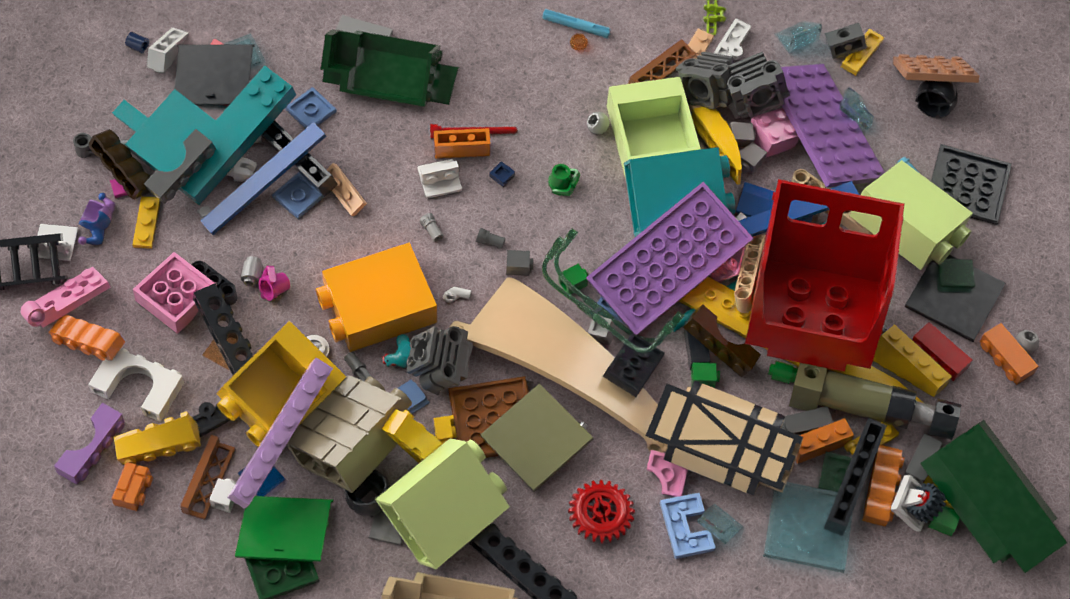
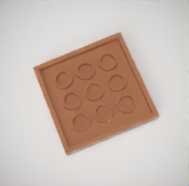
[893,54,979,83]

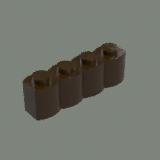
[88,129,151,199]

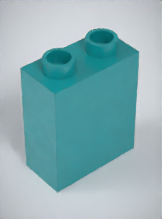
[624,147,736,237]

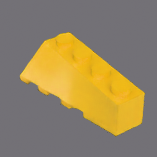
[873,324,952,397]
[114,411,201,465]

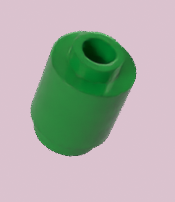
[768,361,798,384]

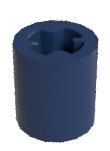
[125,32,149,53]

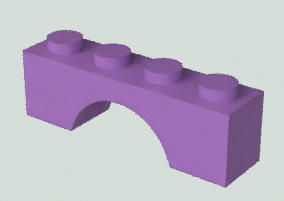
[54,403,125,484]

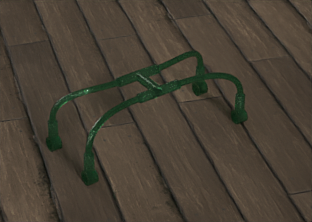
[542,228,685,353]

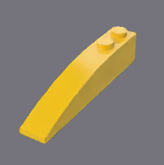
[692,106,742,185]

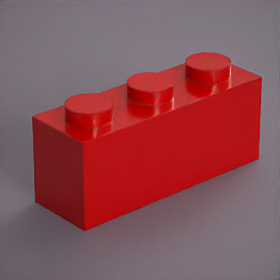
[912,322,973,381]

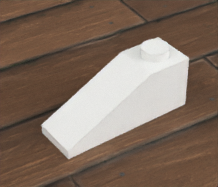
[147,28,188,72]

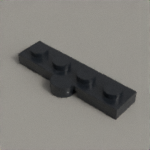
[192,402,231,437]

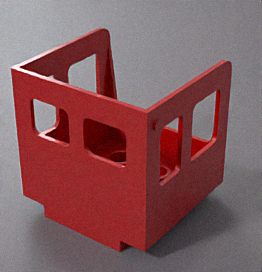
[745,179,905,372]

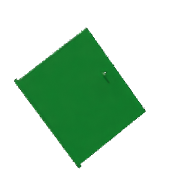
[235,496,334,562]

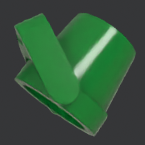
[548,164,580,196]

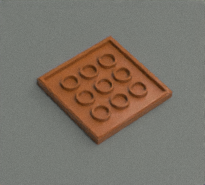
[448,376,529,458]

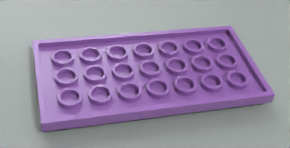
[781,64,885,188]
[586,182,753,335]

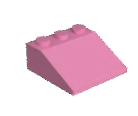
[133,252,217,334]

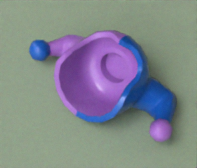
[78,193,115,245]

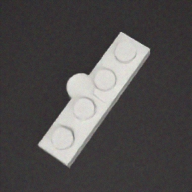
[714,19,751,60]

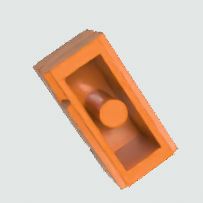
[112,462,153,511]

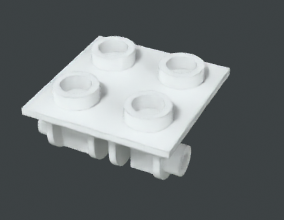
[37,224,78,261]

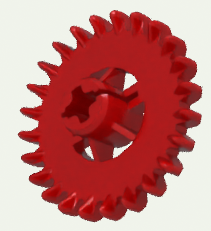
[568,480,635,544]

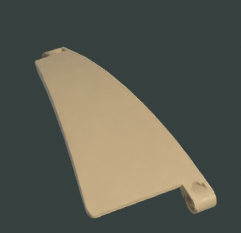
[449,277,665,453]

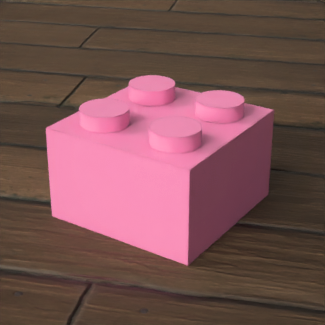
[750,108,799,157]

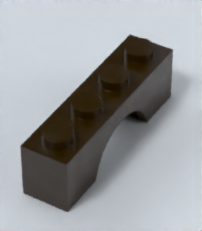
[683,304,761,378]

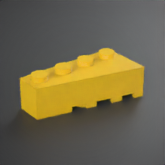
[382,409,443,464]

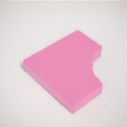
[647,450,688,497]

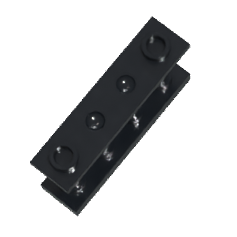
[0,233,68,290]

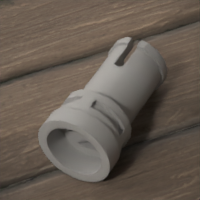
[419,213,444,242]

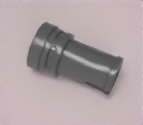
[476,228,505,249]

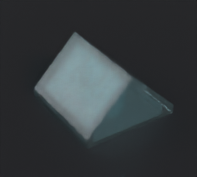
[775,21,822,54]

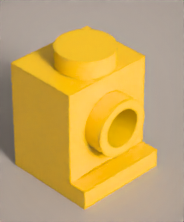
[433,415,456,444]

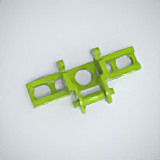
[703,0,726,36]

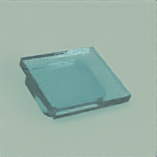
[697,504,743,544]

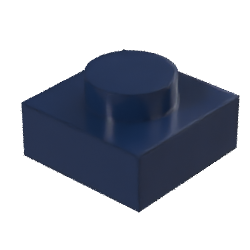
[489,161,515,187]

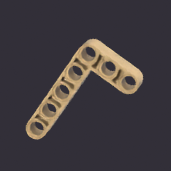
[734,235,766,313]

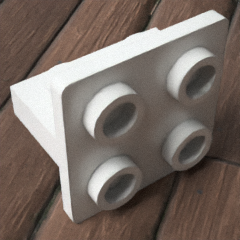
[418,159,462,198]

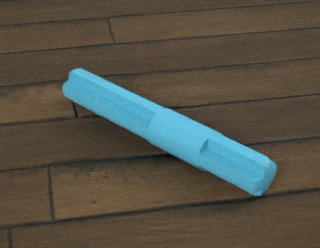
[543,9,610,38]

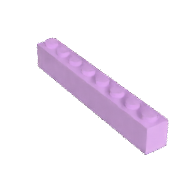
[227,358,333,509]

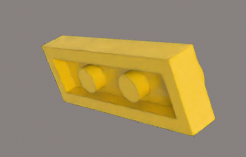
[841,29,884,76]
[132,196,161,249]

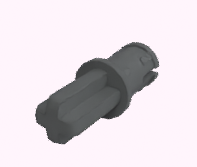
[344,352,372,381]

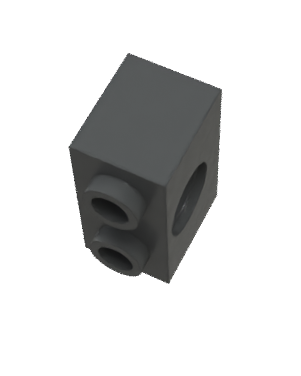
[825,22,867,59]

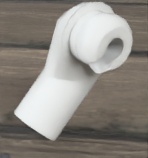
[443,287,471,303]

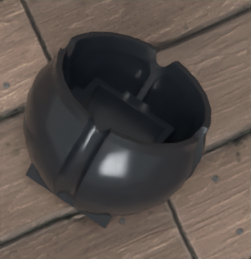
[915,81,958,118]
[344,470,391,518]

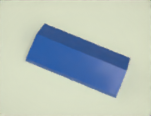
[736,182,813,223]

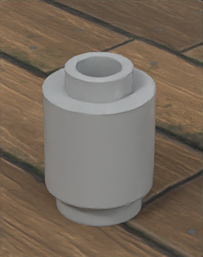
[241,256,263,286]

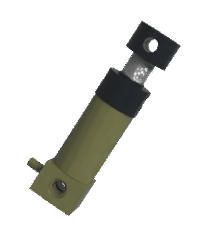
[789,363,961,440]

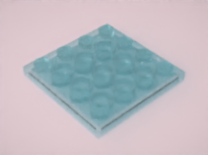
[763,482,853,573]

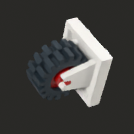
[890,475,946,531]

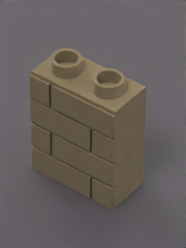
[286,375,412,493]

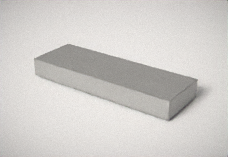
[336,15,393,36]

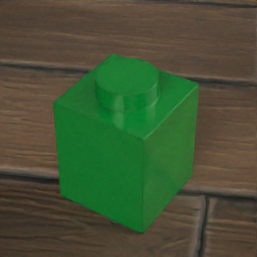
[558,263,589,296]
[691,363,720,388]
[928,506,960,536]

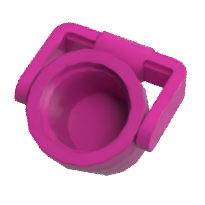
[258,266,290,301]

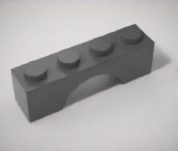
[144,129,216,204]

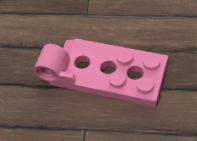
[21,267,111,328]

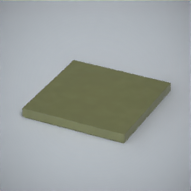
[480,383,593,492]

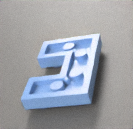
[660,493,715,559]

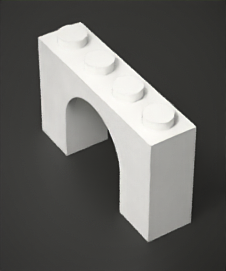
[88,347,184,422]

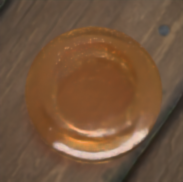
[570,33,588,51]

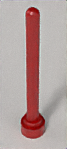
[430,124,518,139]

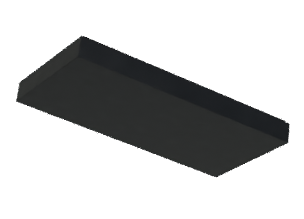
[602,333,665,397]

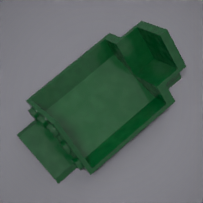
[320,29,459,107]

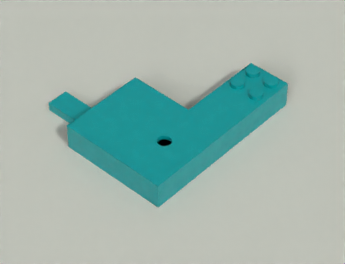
[112,65,296,205]

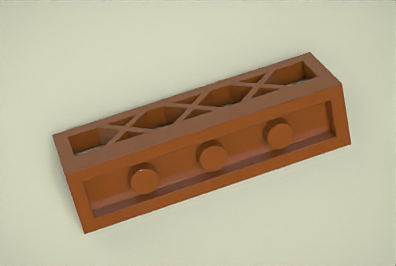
[628,39,696,84]
[180,435,235,520]

